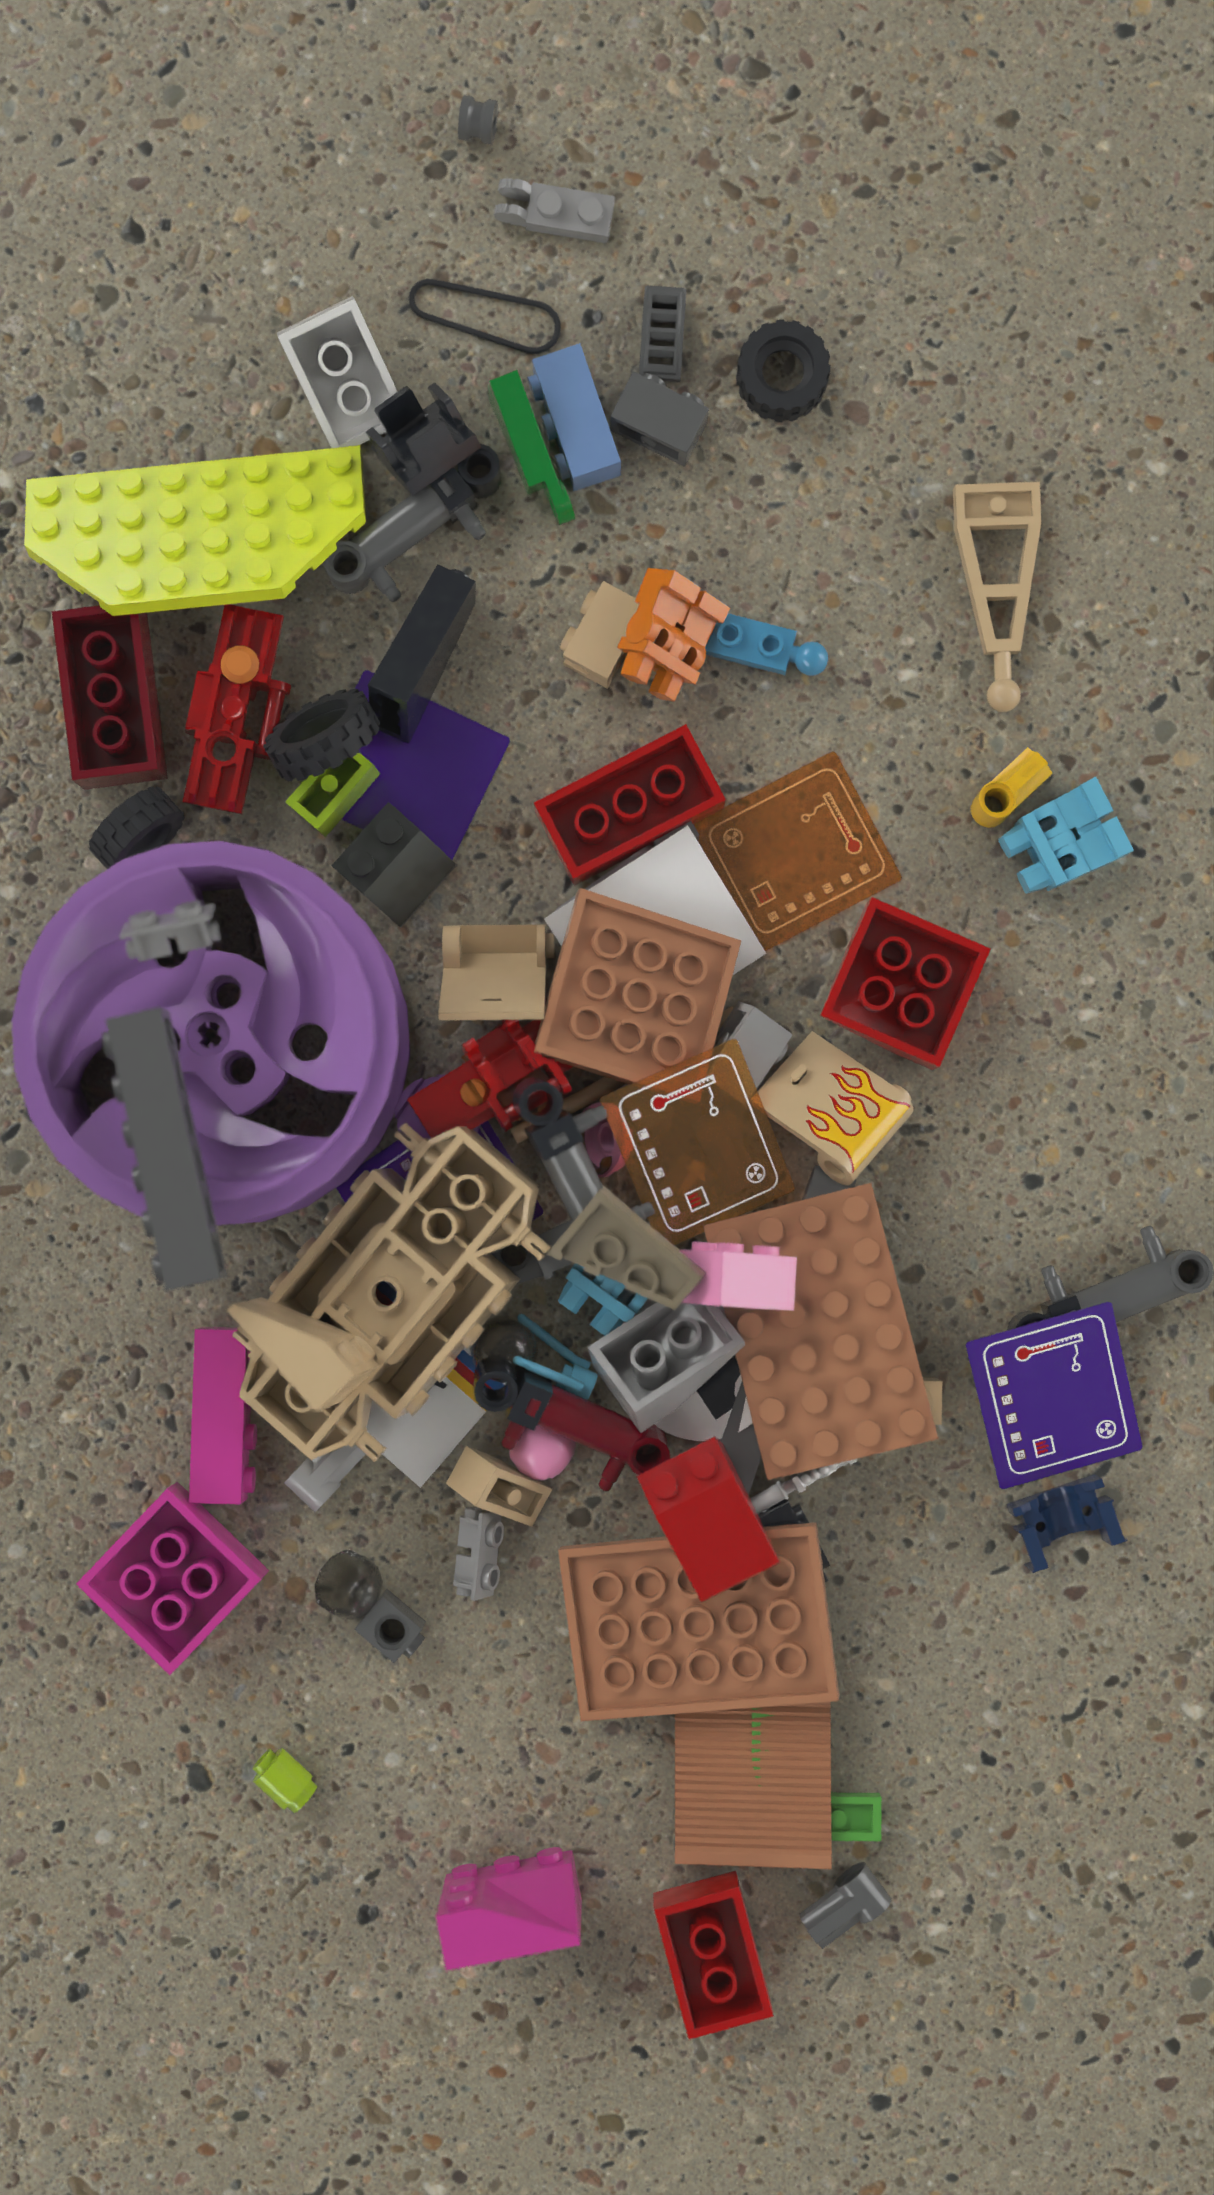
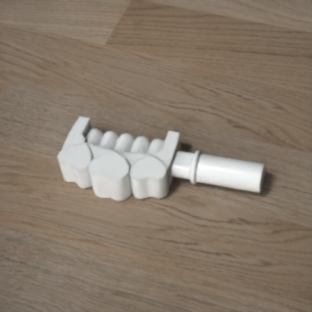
[750,1459,857,1514]

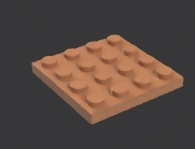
[534,888,741,1104]

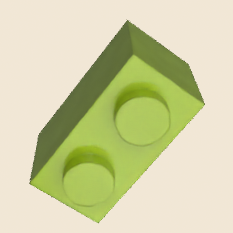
[285,753,380,837]

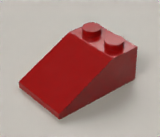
[636,1436,781,1602]

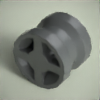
[458,95,498,145]

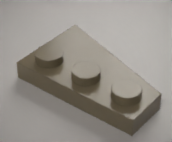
[546,1186,706,1310]

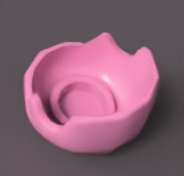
[509,1426,576,1480]

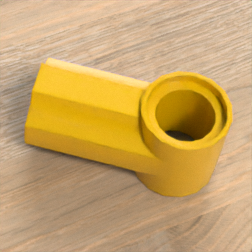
[970,747,1053,828]

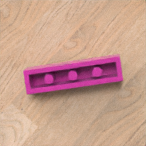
[189,1327,257,1504]

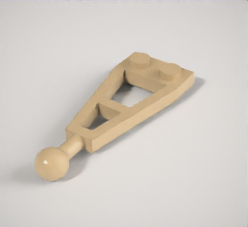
[953,482,1041,712]

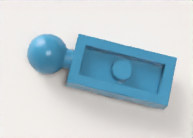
[705,613,828,676]

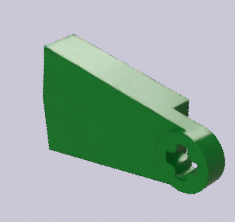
[488,370,575,525]

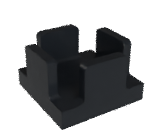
[366,382,481,496]

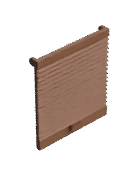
[675,1702,832,1869]

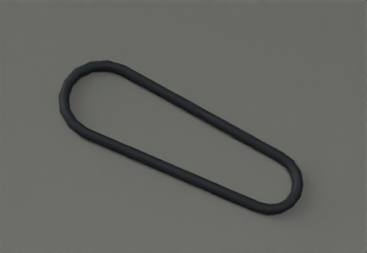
[409,279,561,354]

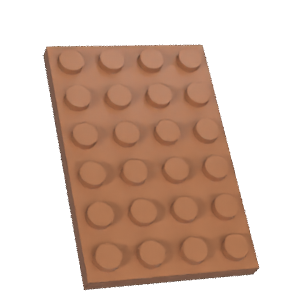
[703,1183,939,1480]
[558,1522,840,1721]

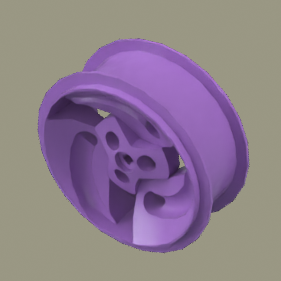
[12,841,410,1225]

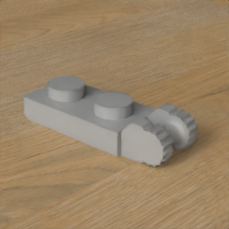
[493,178,615,243]

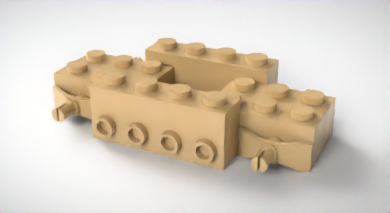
[232,1123,552,1462]

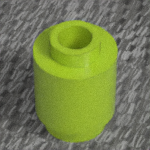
[252,1748,318,1813]

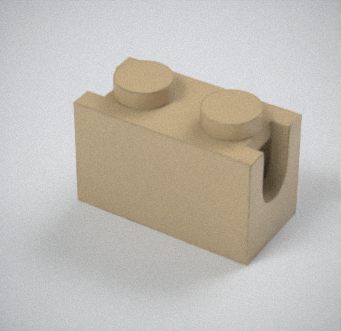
[560,581,639,689]

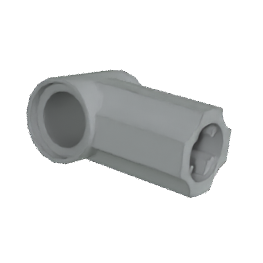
[284,1445,366,1512]

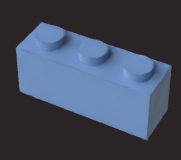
[527,343,621,491]

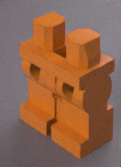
[617,568,730,702]

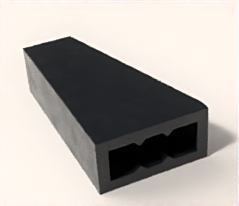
[368,564,476,744]

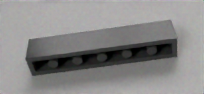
[102,1007,228,1291]

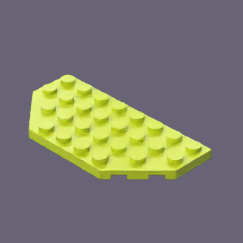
[24,445,366,616]

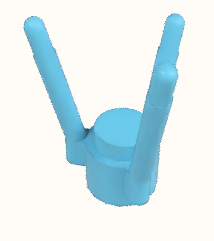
[513,1314,598,1400]

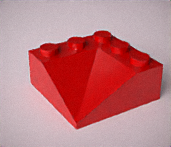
[820,897,991,1070]

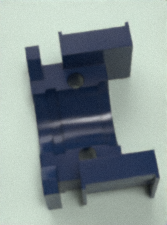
[1006,1474,1128,1573]

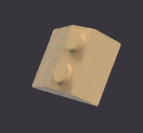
[227,1297,379,1412]

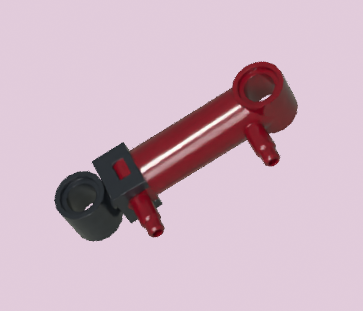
[473,1356,671,1491]

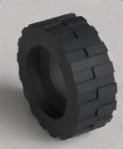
[736,319,831,422]
[88,786,185,869]

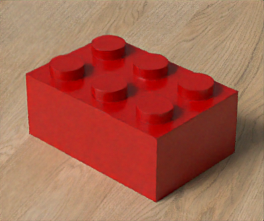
[653,1870,774,2040]

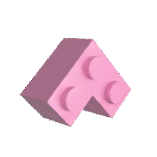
[680,1242,797,1310]

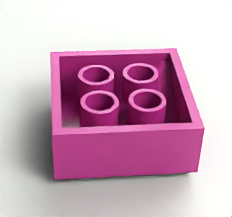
[76,1482,269,1675]
[436,1847,582,1971]

